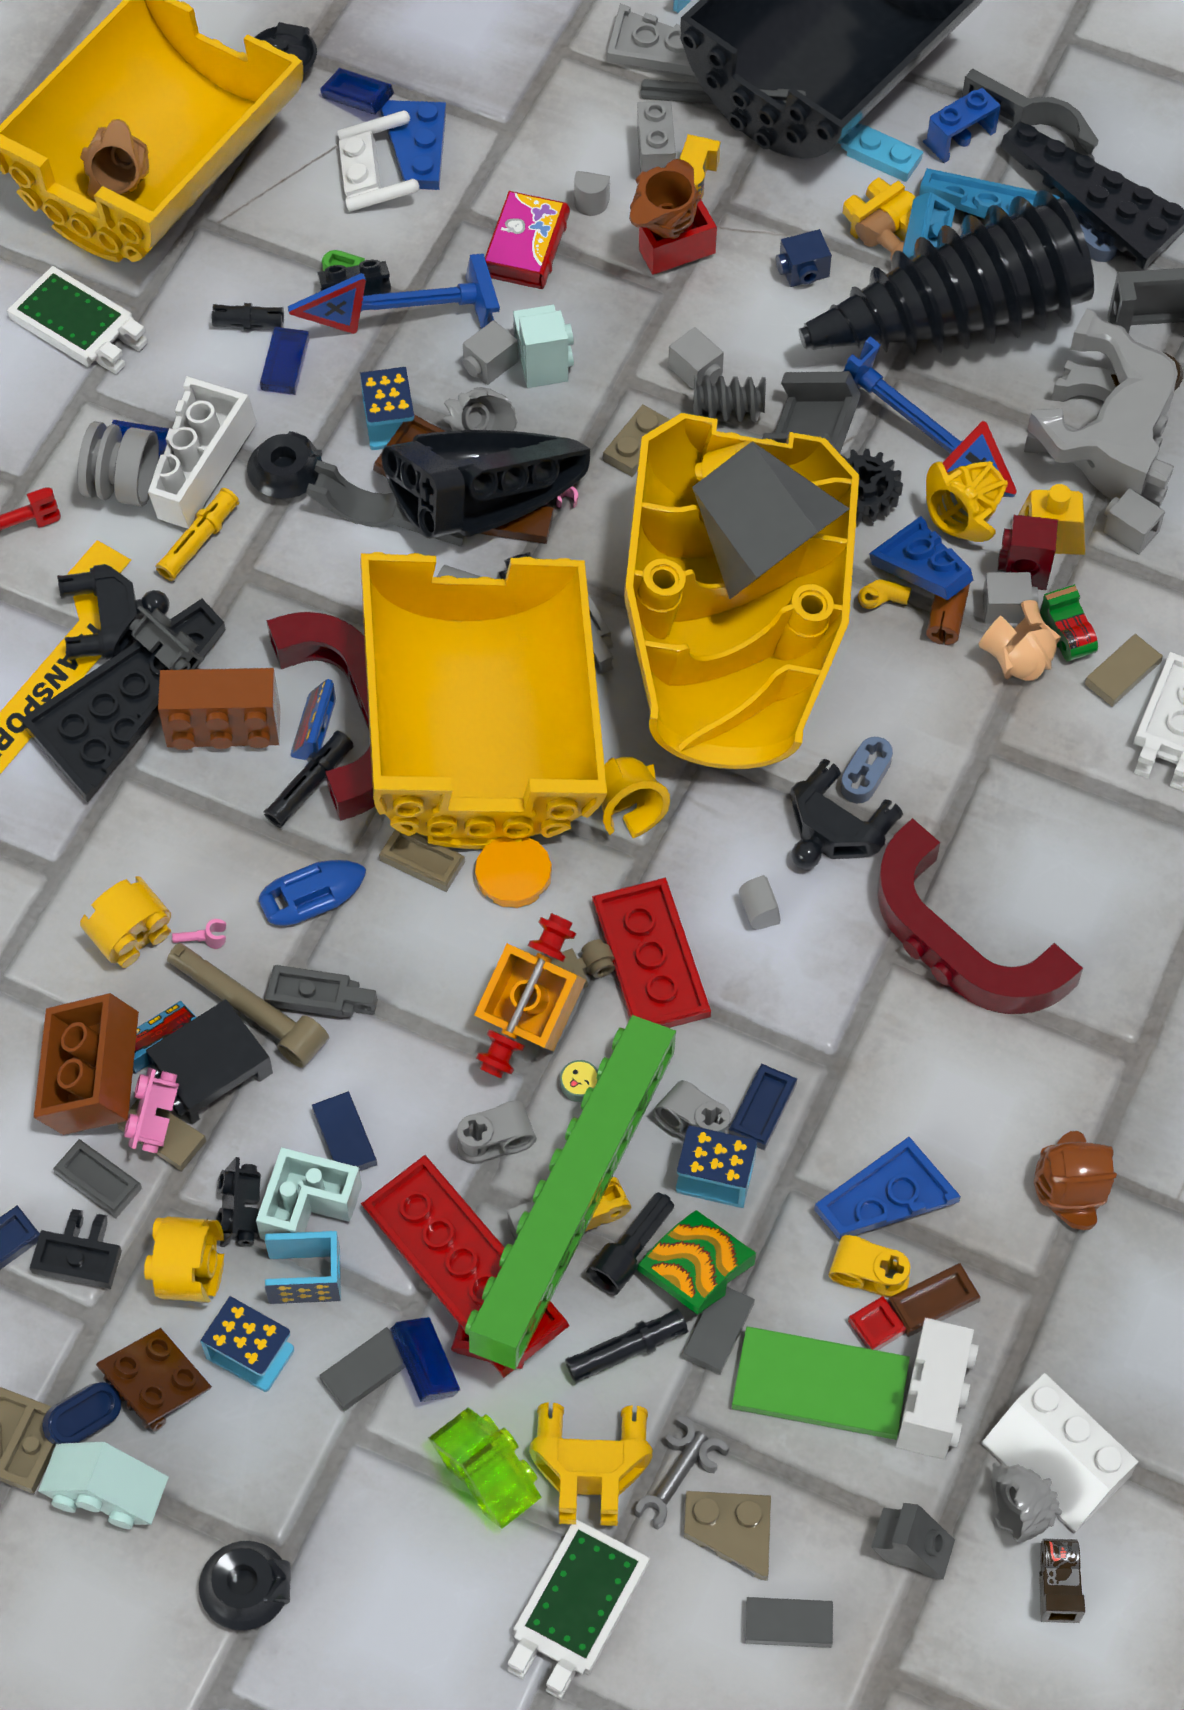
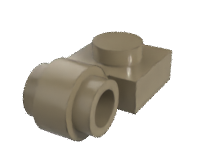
[548,939,615,989]

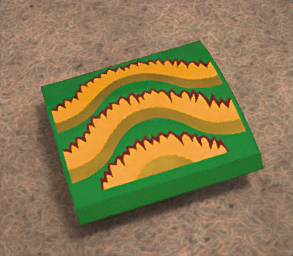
[638,1210,756,1315]

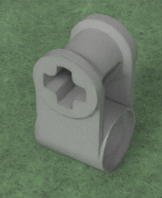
[653,1080,731,1139]
[457,1101,537,1164]

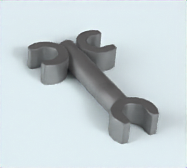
[635,1416,729,1530]

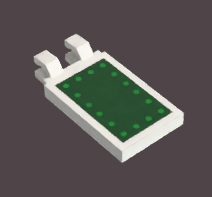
[7,266,148,375]
[508,1519,650,1700]

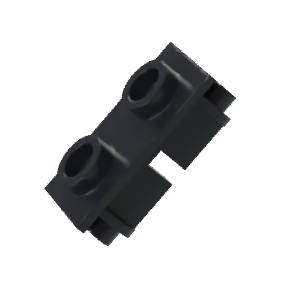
[317,259,391,296]
[216,1157,261,1247]

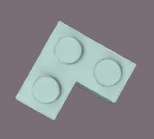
[513,305,574,388]
[256,1147,362,1240]
[38,1442,169,1529]

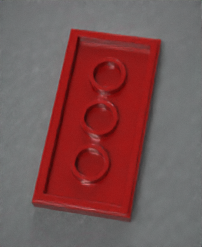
[592,877,711,1028]

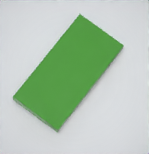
[732,1326,910,1440]

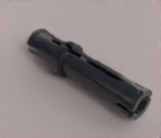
[263,730,354,828]
[565,1308,689,1384]

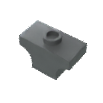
[871,1503,955,1580]

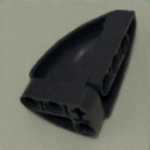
[381,430,590,539]

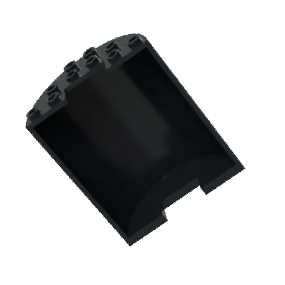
[680,0,983,159]

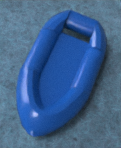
[258,860,366,926]

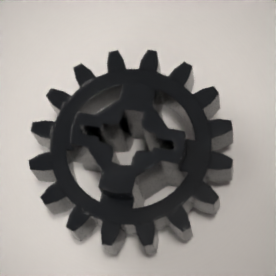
[841,448,903,523]

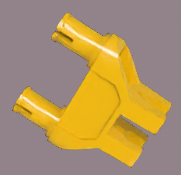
[529,1402,653,1526]

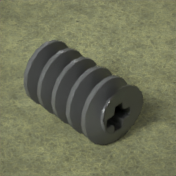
[693,375,766,422]

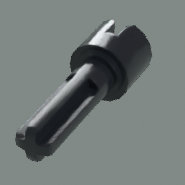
[586,1192,674,1295]

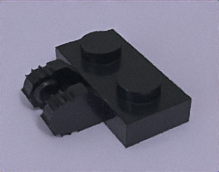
[30,1209,122,1289]

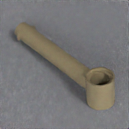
[167,943,329,1068]

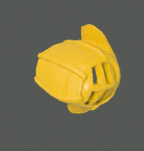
[926,461,1008,542]

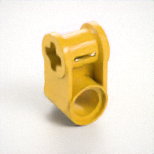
[828,1235,910,1298]

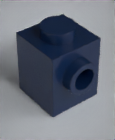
[776,229,832,287]

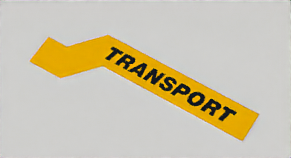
[0,540,131,774]

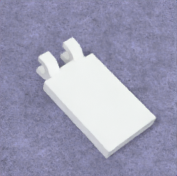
[1133,652,1184,791]

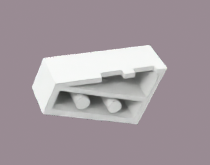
[896,1318,979,1459]

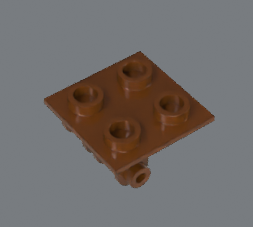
[96,1328,212,1432]

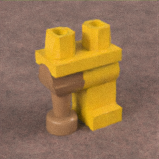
[842,177,916,260]

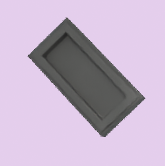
[53,1139,142,1218]
[683,1287,755,1375]
[320,1327,412,1411]
[745,1597,833,1648]

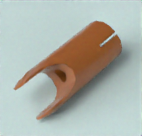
[926,584,970,645]

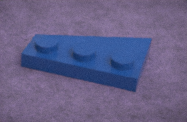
[379,100,446,190]
[869,516,974,600]
[814,1137,961,1240]

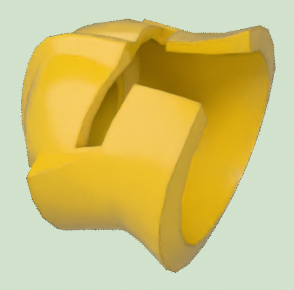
[601,757,670,838]

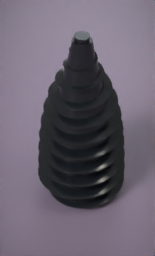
[799,190,1094,355]

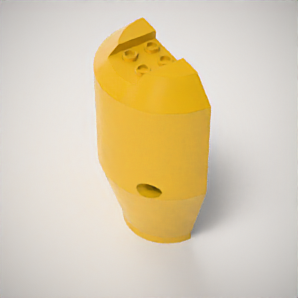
[624,413,859,769]

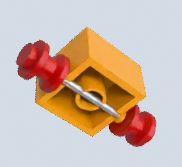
[474,913,586,1078]

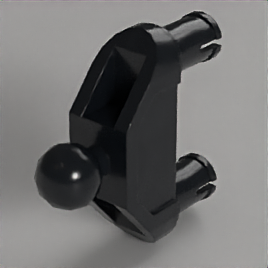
[57,564,170,661]
[791,759,903,869]

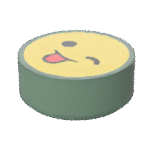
[560,1060,598,1102]

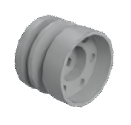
[77,421,159,507]

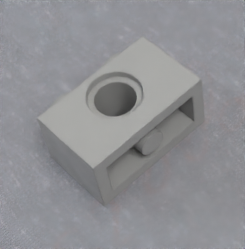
[637,101,676,173]

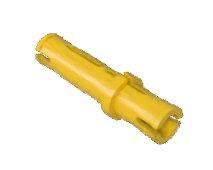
[155,488,240,581]

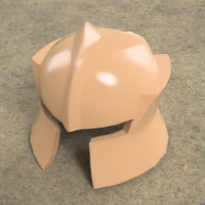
[978,600,1061,681]

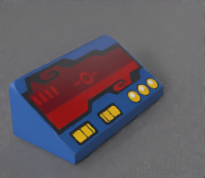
[290,679,336,760]

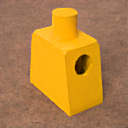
[1018,484,1085,555]

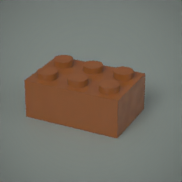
[158,668,280,750]
[34,993,139,1135]

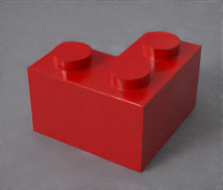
[639,198,717,275]

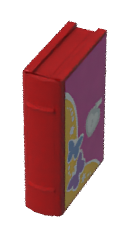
[485,191,570,289]

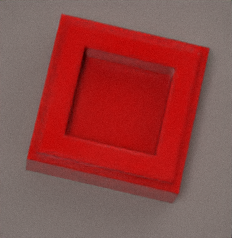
[848,1296,906,1350]

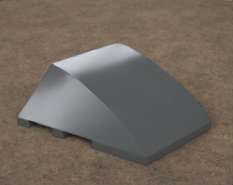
[692,441,850,599]

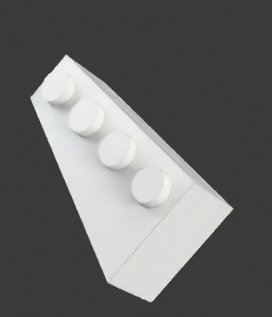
[148,376,257,528]

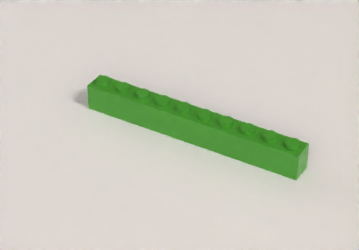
[465,1015,676,1370]

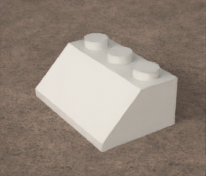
[982,1373,1139,1533]

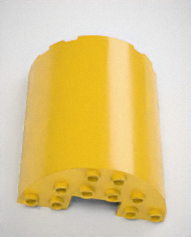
[0,0,303,262]
[360,552,607,849]

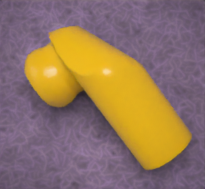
[858,579,912,609]

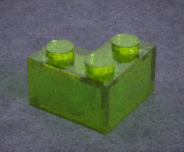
[428,1407,542,1529]

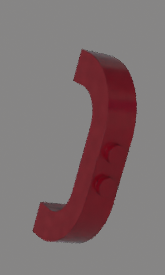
[266,612,375,821]
[877,818,1083,1014]

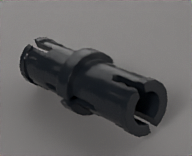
[212,303,284,331]

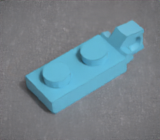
[839,123,923,182]

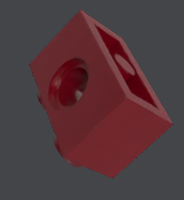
[997,515,1058,590]

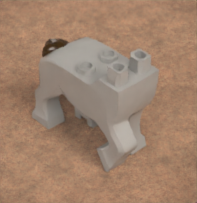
[1024,308,1183,507]

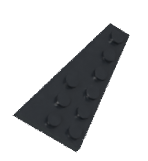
[1000,122,1184,270]
[20,598,226,802]

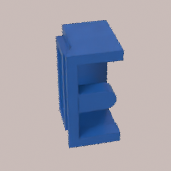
[923,87,1001,163]

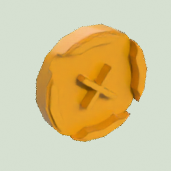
[475,836,552,908]

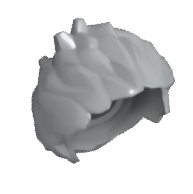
[443,387,518,431]
[991,1462,1062,1542]

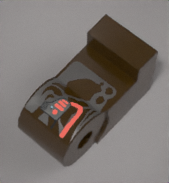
[1039,1539,1085,1623]

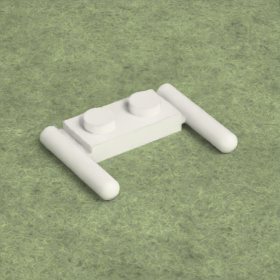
[338,110,419,212]

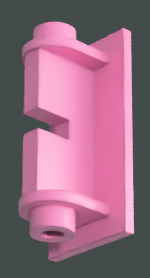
[124,1067,179,1153]

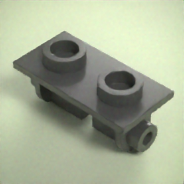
[130,606,204,670]

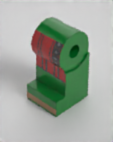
[1040,584,1098,661]

